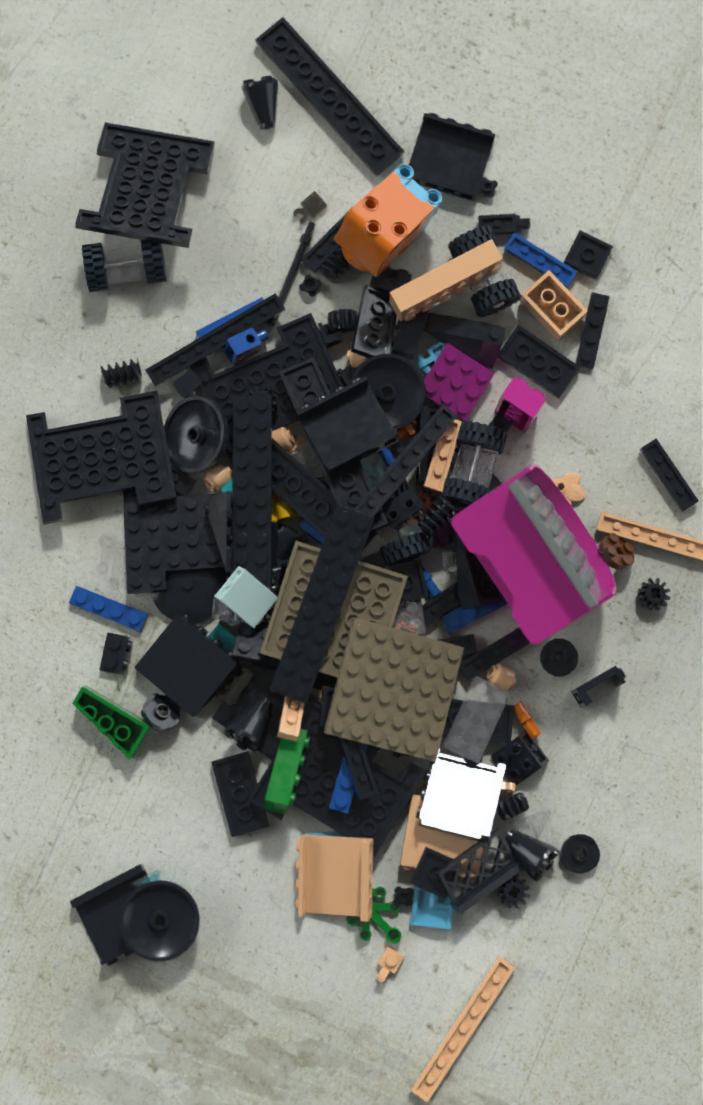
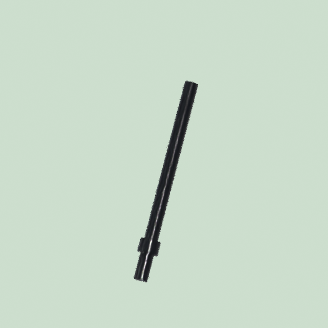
[267,221,316,327]

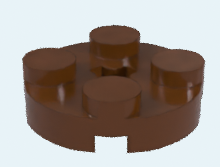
[599,533,635,571]

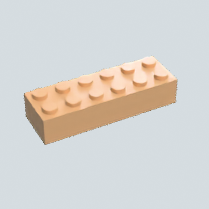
[390,239,503,322]

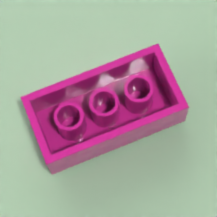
[494,377,546,433]

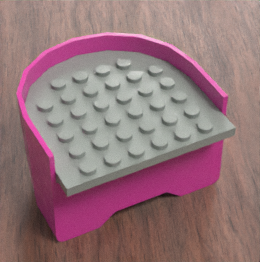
[452,463,617,644]

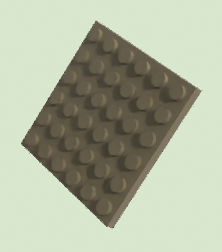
[260,541,408,678]
[324,617,464,762]

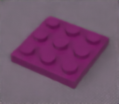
[424,343,495,422]

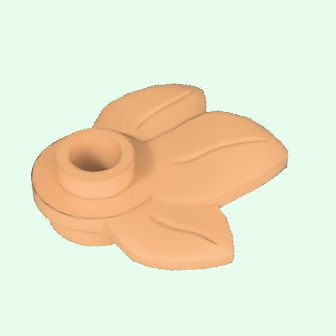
[552,473,585,505]

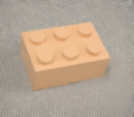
[519,270,588,341]

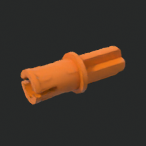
[514,701,541,739]

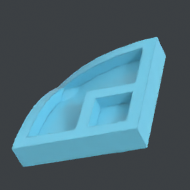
[409,885,454,929]

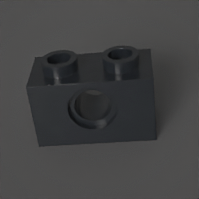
[370,266,412,293]

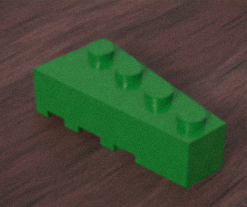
[72,685,151,760]
[263,729,310,815]

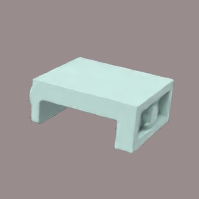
[214,566,278,628]

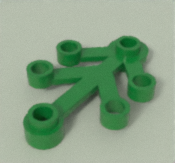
[346,887,401,944]

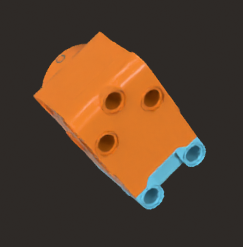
[333,164,442,277]

